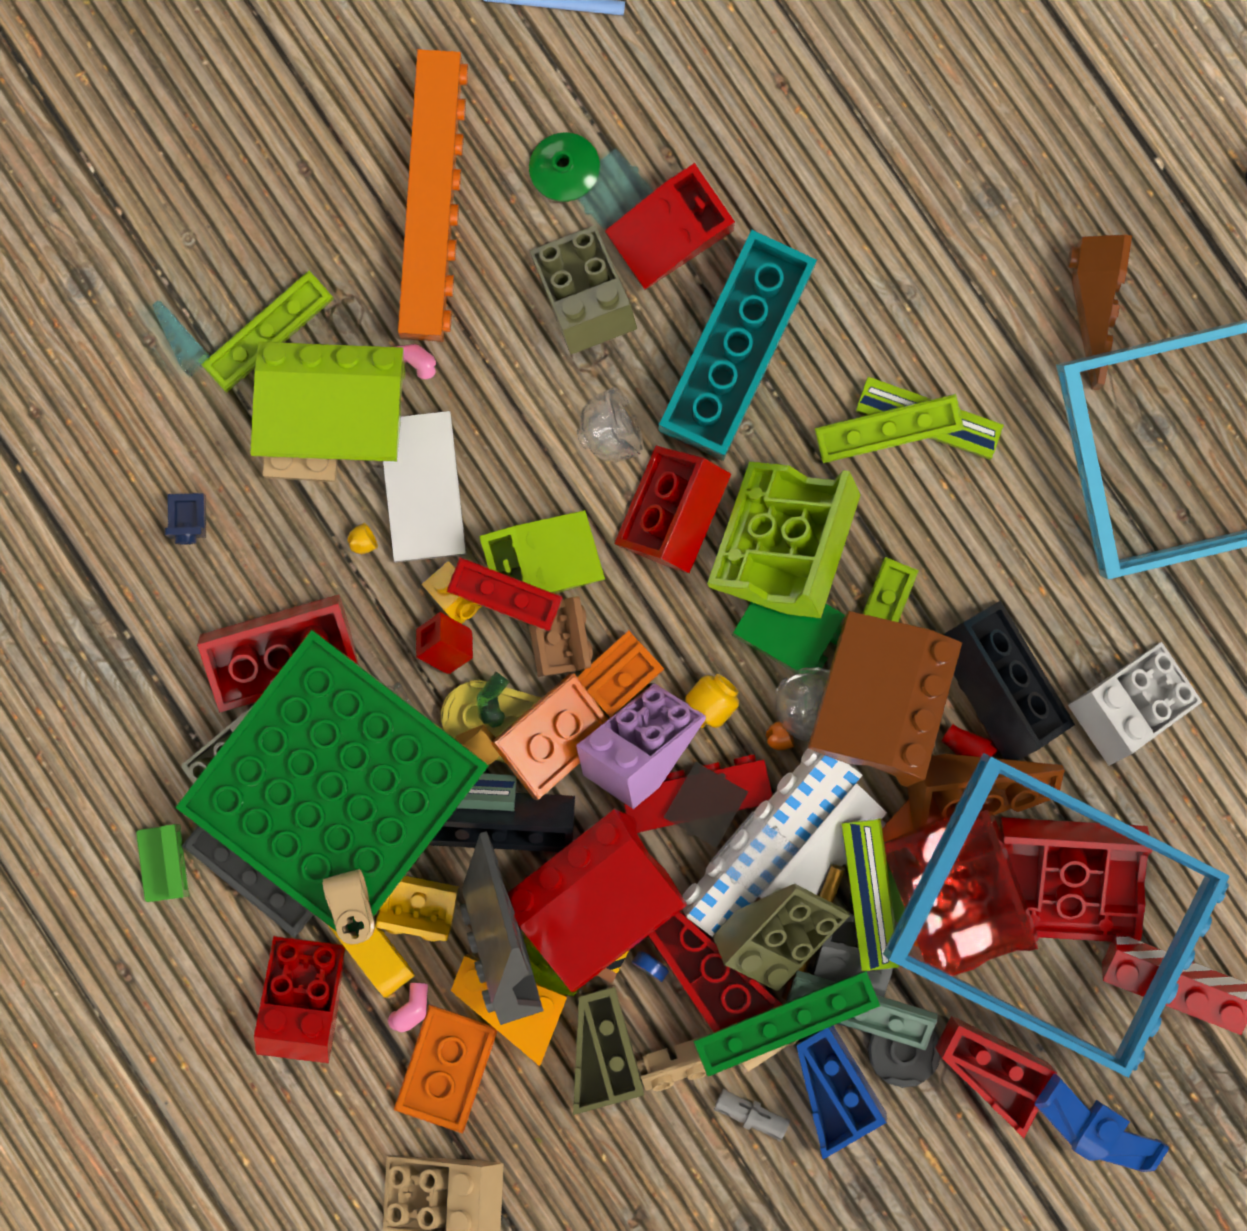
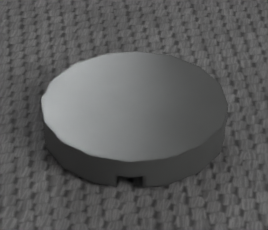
[868,1030,941,1088]

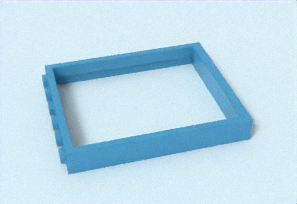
[883,753,1230,1078]

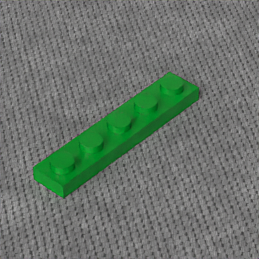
[693,971,880,1077]

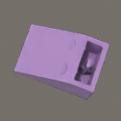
[576,683,706,809]

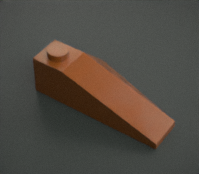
[1068,234,1132,390]
[907,754,1065,842]

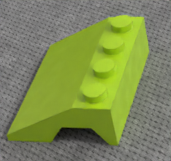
[250,342,406,462]
[707,461,861,618]

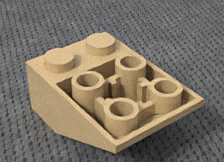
[383,1156,504,1231]

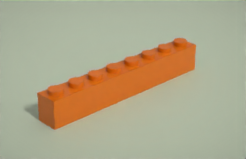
[398,49,468,342]

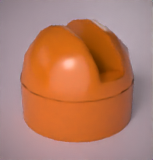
[766,719,795,751]

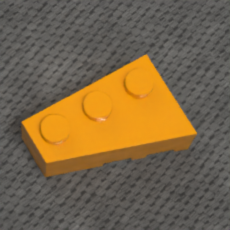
[451,954,568,1066]

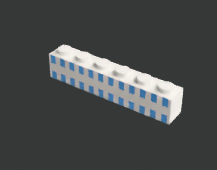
[683,749,863,937]

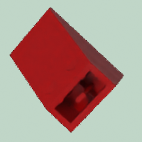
[605,163,735,290]
[254,936,346,1064]

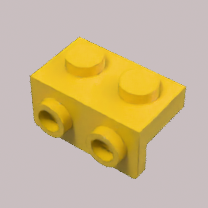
[375,876,459,942]

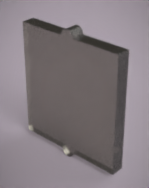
[664,762,748,848]

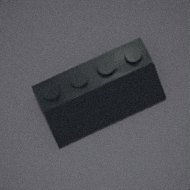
[943,600,1075,761]

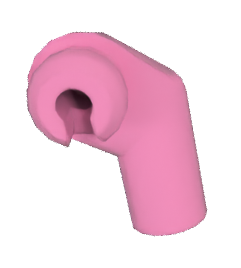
[395,344,436,379]
[388,983,428,1032]

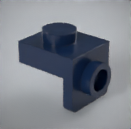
[165,493,206,545]

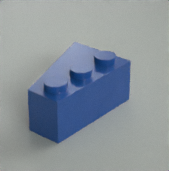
[796,1025,887,1159]

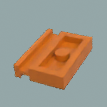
[577,630,664,718]

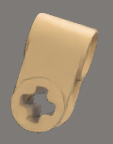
[323,869,375,944]

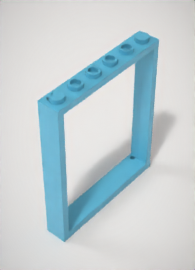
[1056,320,1247,579]

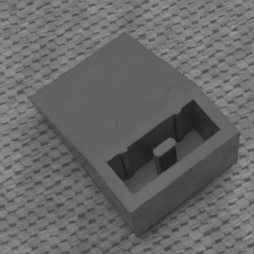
[812,914,897,1029]

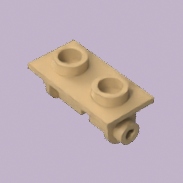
[636,1038,706,1091]

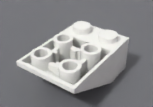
[1068,642,1202,766]

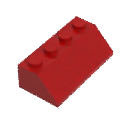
[197,594,359,713]

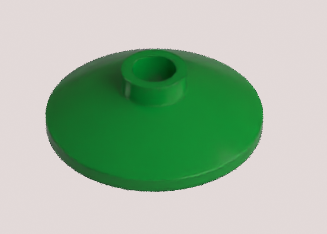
[529,132,600,202]

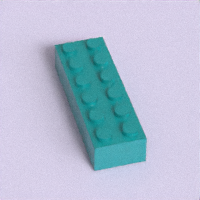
[658,229,817,461]

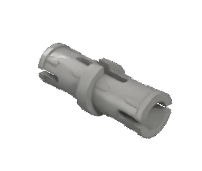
[714,1088,790,1142]

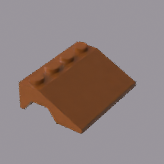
[808,611,962,787]

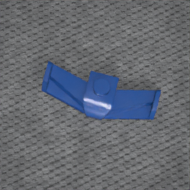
[1034,1073,1169,1172]

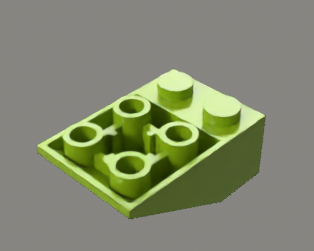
[479,510,605,594]

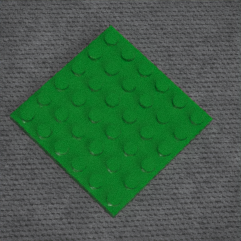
[175,630,489,937]

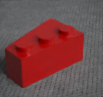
[935,1016,1057,1139]

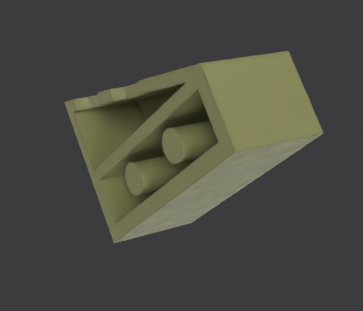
[573,985,645,1115]

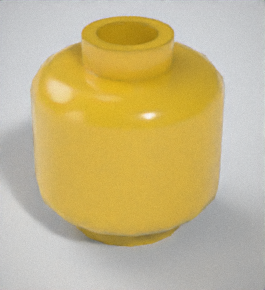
[685,674,739,728]

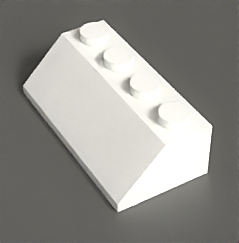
[758,783,887,899]

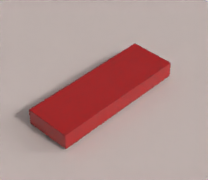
[446,557,563,632]

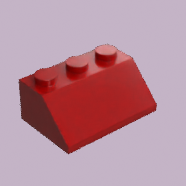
[614,445,731,574]

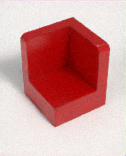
[416,612,473,674]

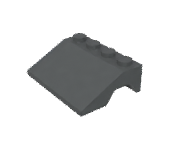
[459,831,544,1025]

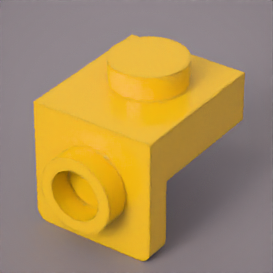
[421,561,482,624]

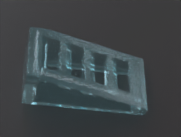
[152,300,210,377]

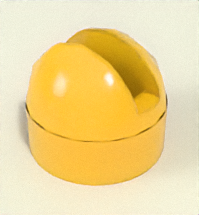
[347,523,378,555]

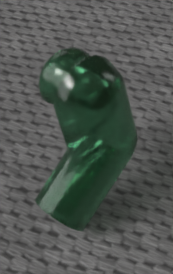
[476,671,510,728]

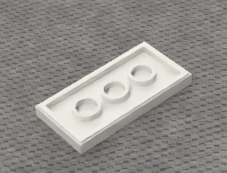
[383,411,467,563]

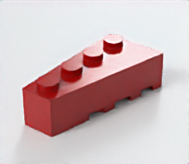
[648,911,782,1032]

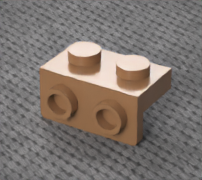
[529,596,593,677]

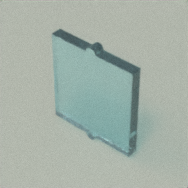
[577,148,653,230]

